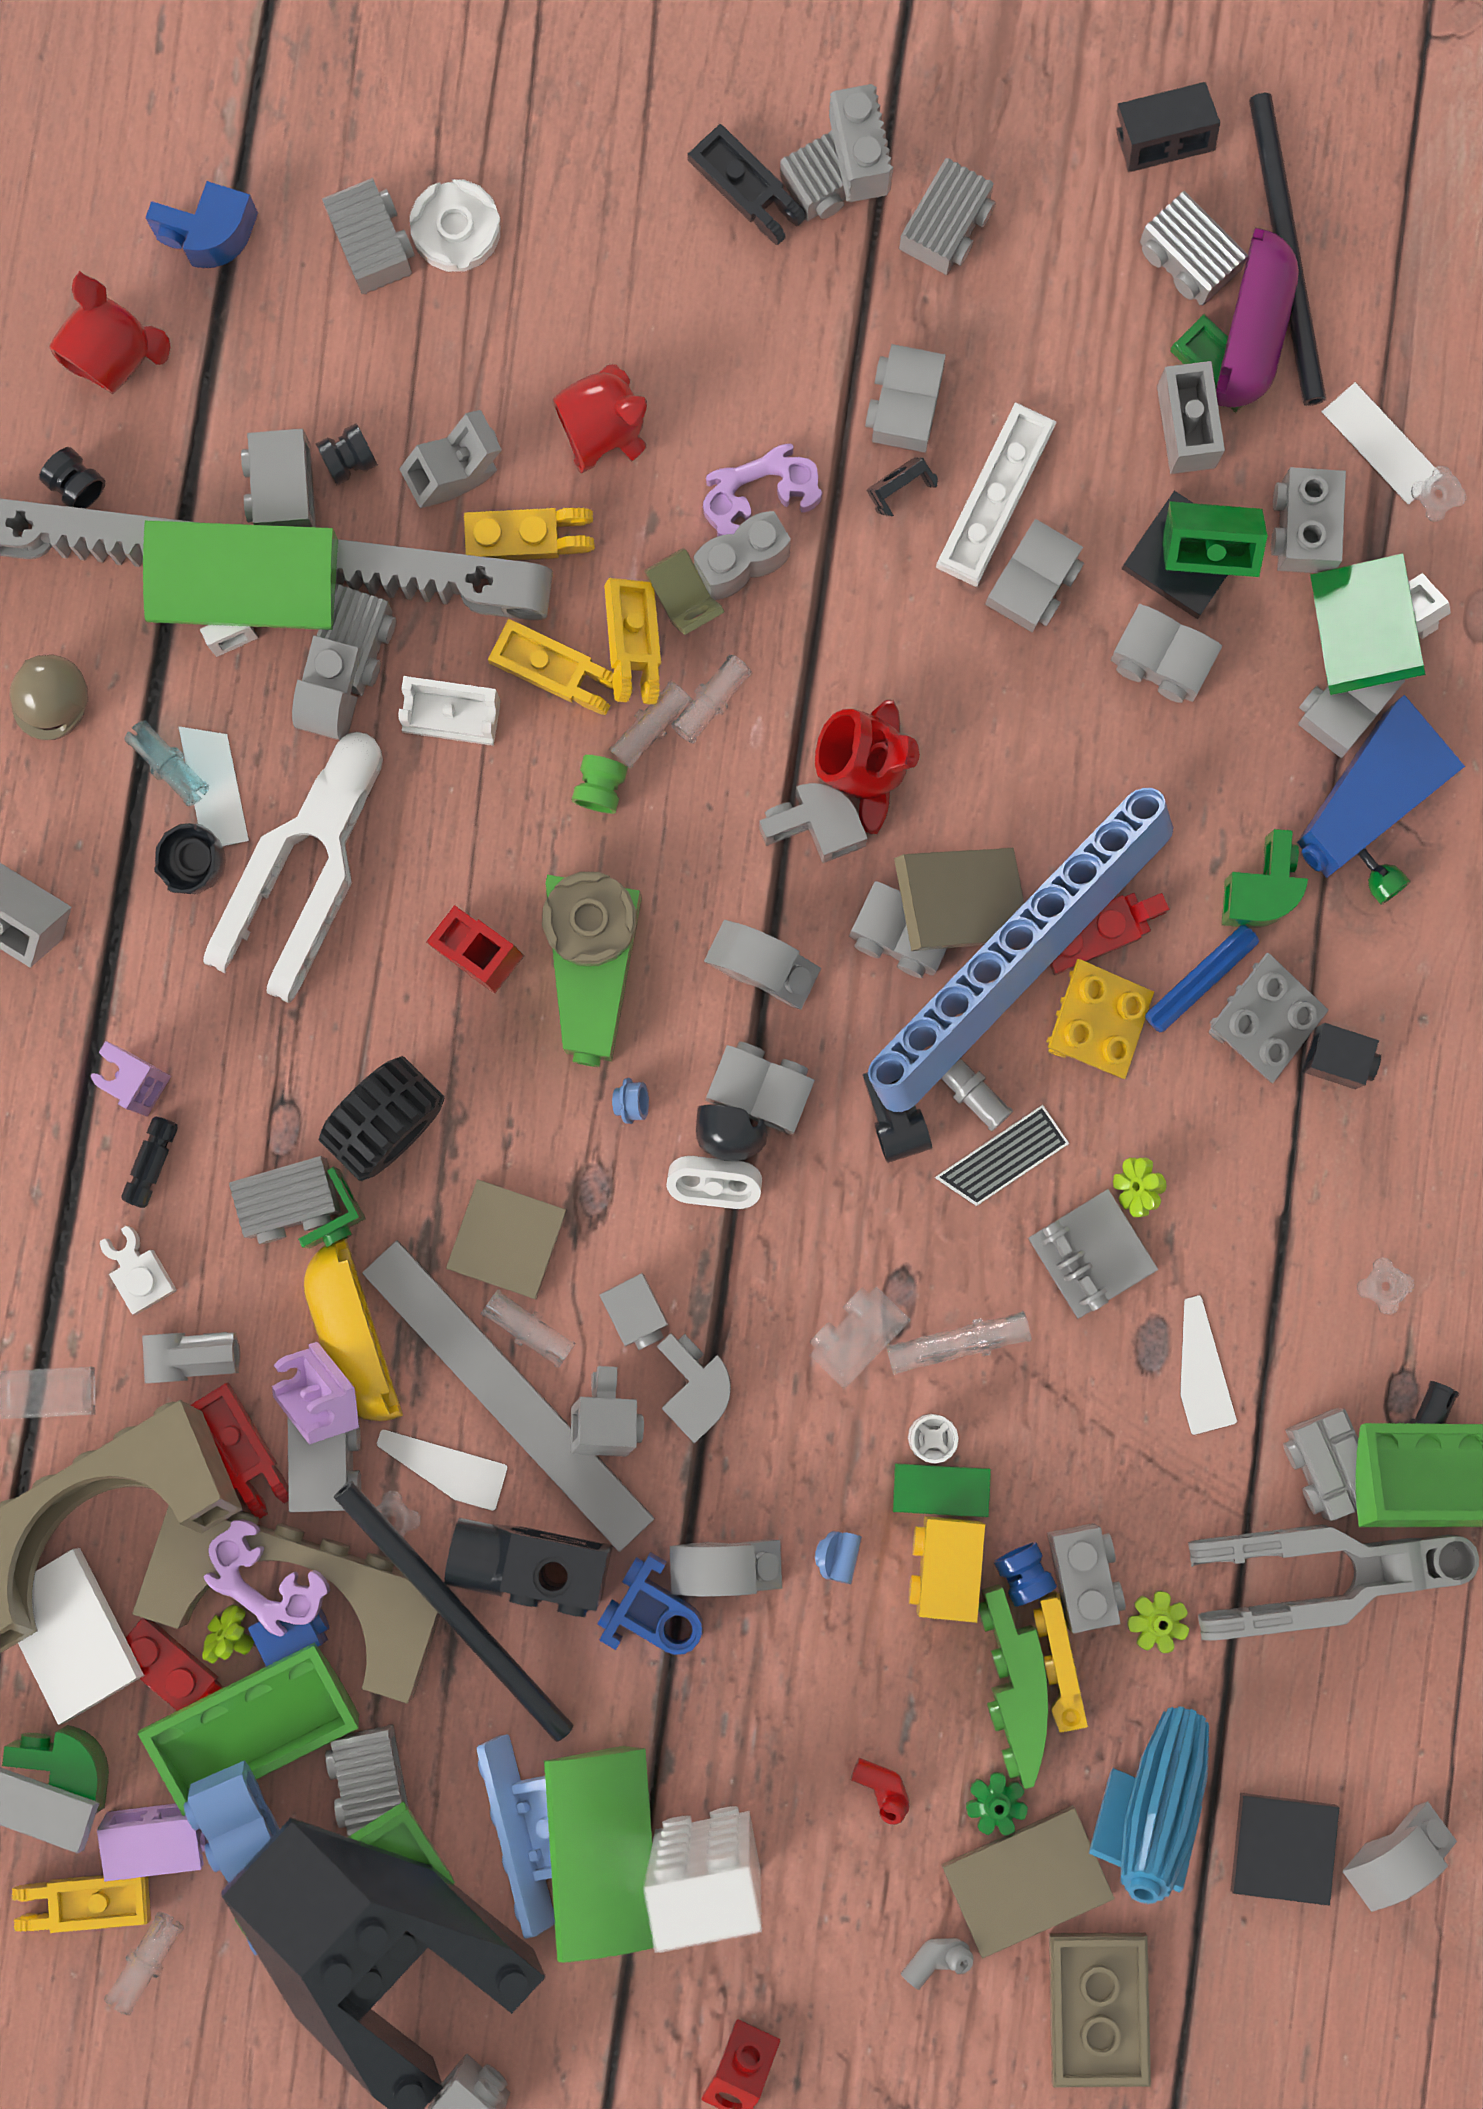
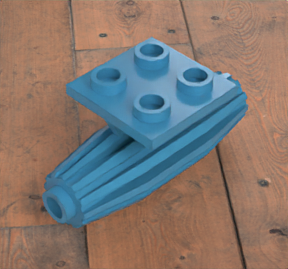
[1089,1707,1209,1904]

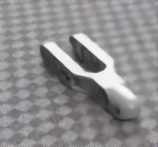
[1188,1524,1479,1640]

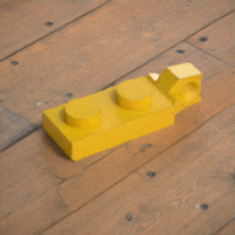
[1033,1591,1088,1732]

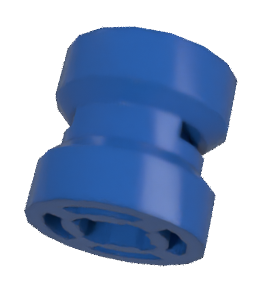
[994,1542,1057,1607]

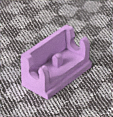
[91,1041,171,1116]
[272,1342,359,1444]
[97,1803,207,1882]

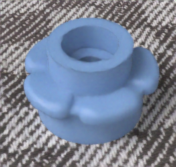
[612,1078,649,1124]

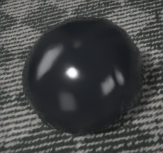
[154,823,226,894]
[696,1105,768,1161]

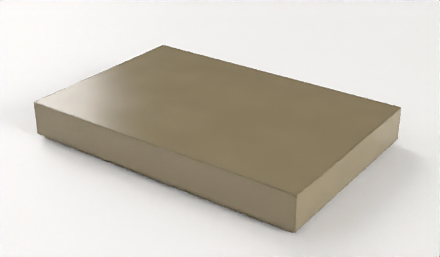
[894,848,1024,951]
[941,1806,1115,1959]
[1049,1933,1151,2087]

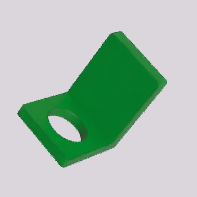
[298,1167,366,1249]

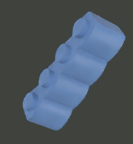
[184,1760,279,1955]

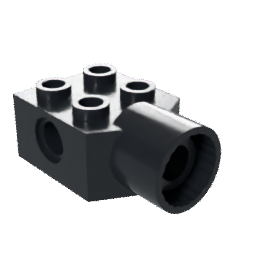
[444,1518,613,1617]

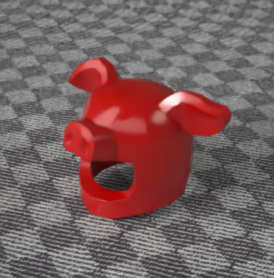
[49,271,171,394]
[553,364,647,473]
[815,700,920,834]

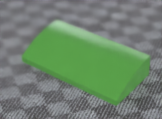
[143,520,338,630]
[1356,1423,1483,1527]
[138,1642,359,1816]
[544,1746,655,1963]

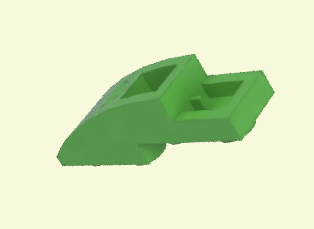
[978,1584,1048,1789]

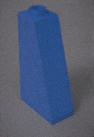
[1297,695,1465,878]

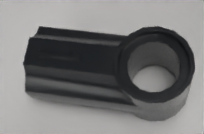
[862,1072,932,1163]

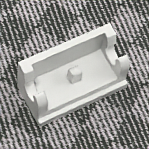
[398,676,501,746]

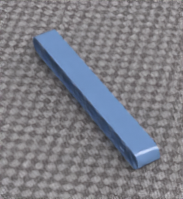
[868,788,1173,1112]

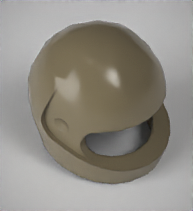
[9,654,88,740]

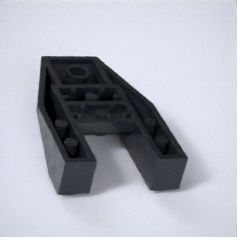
[221,1818,546,2109]

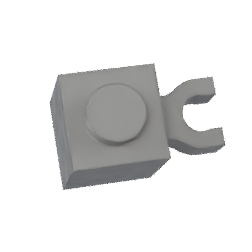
[570,1366,644,1457]

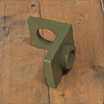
[645,548,725,635]

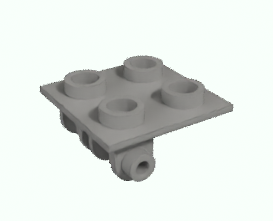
[1208,953,1328,1083]
[1028,1189,1158,1319]

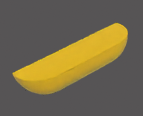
[304,1239,403,1421]

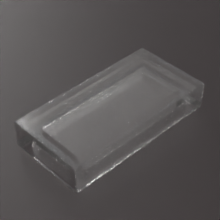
[0,1367,96,1419]

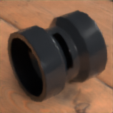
[315,423,377,485]
[39,447,106,509]

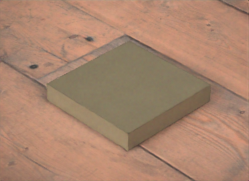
[446,1179,567,1299]

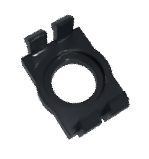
[866,457,938,516]

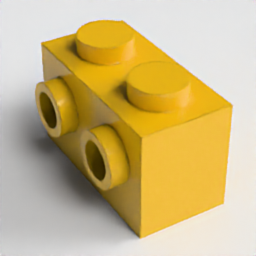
[909,1516,985,1623]

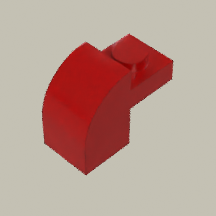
[426,905,524,994]

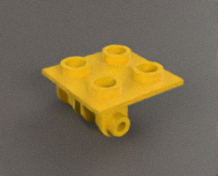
[1046,959,1154,1079]

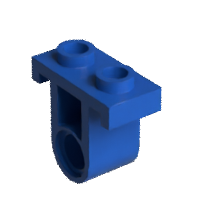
[597,1552,703,1655]

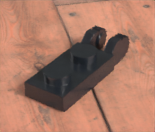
[687,124,806,245]

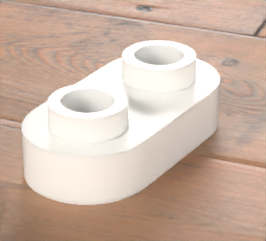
[667,1156,762,1209]

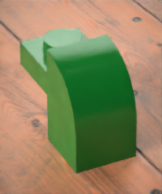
[1221,829,1308,928]
[2,1725,109,1814]

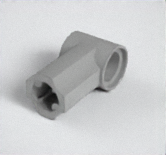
[142,1332,240,1384]

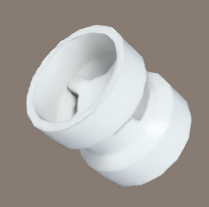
[908,1414,959,1463]

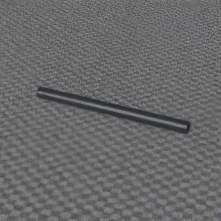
[1249,93,1326,405]
[334,1481,573,1742]

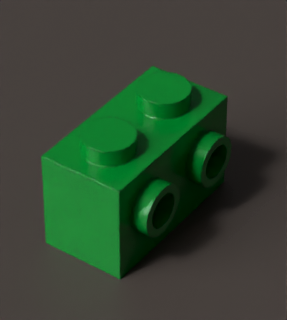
[1162,502,1268,577]

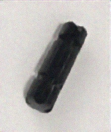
[121,1116,178,1208]

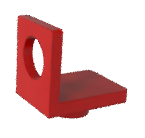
[701,2019,780,2109]

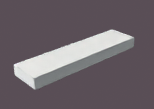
[936,402,1056,587]

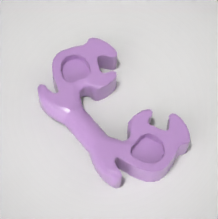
[703,444,822,537]
[204,1519,330,1636]

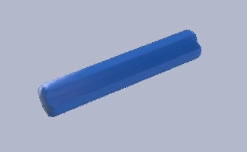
[1145,925,1259,1032]

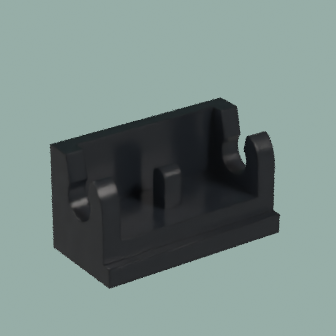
[1116,82,1220,172]

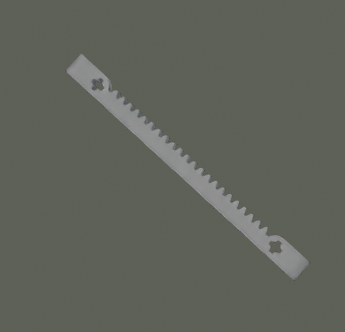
[0,499,553,620]

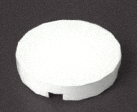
[410,179,500,272]

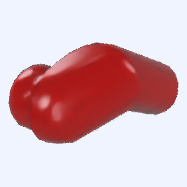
[851,1758,909,1825]

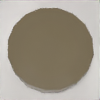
[542,872,636,966]

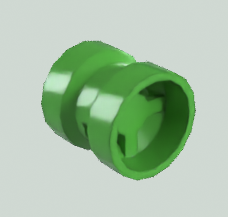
[571,755,628,814]

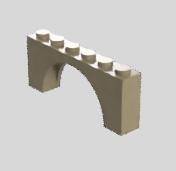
[0,1400,242,1653]
[132,1506,449,1704]

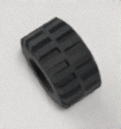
[318,1056,445,1181]

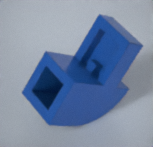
[145,181,258,268]

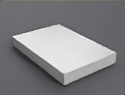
[18,1548,144,1725]

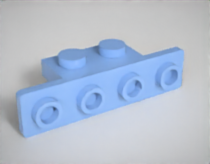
[477,1734,555,1938]

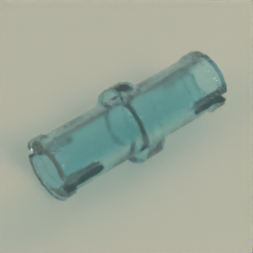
[124,720,209,806]

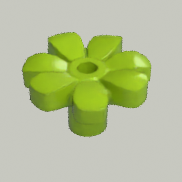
[1113,1157,1167,1217]
[1127,1591,1189,1654]
[202,1604,254,1664]

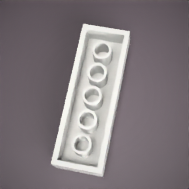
[644,1806,761,1952]

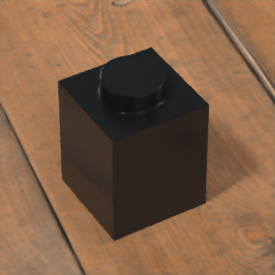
[1302,1023,1381,1089]

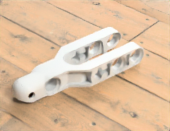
[203,732,383,1003]

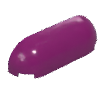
[1216,228,1299,407]

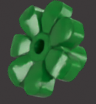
[966,1772,1028,1836]

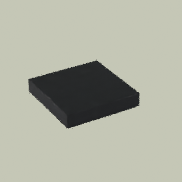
[1121,490,1228,619]
[1231,1793,1340,1906]

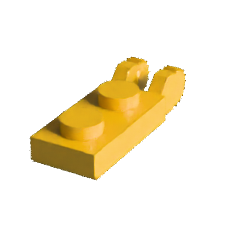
[464,507,595,560]
[604,578,661,705]
[488,619,614,716]
[12,1875,151,1933]

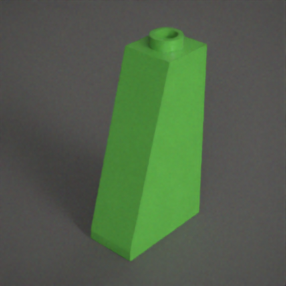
[545,875,642,1067]

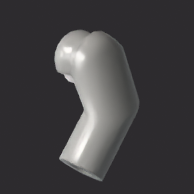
[901,1938,974,1990]

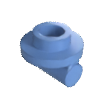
[815,1531,862,1584]

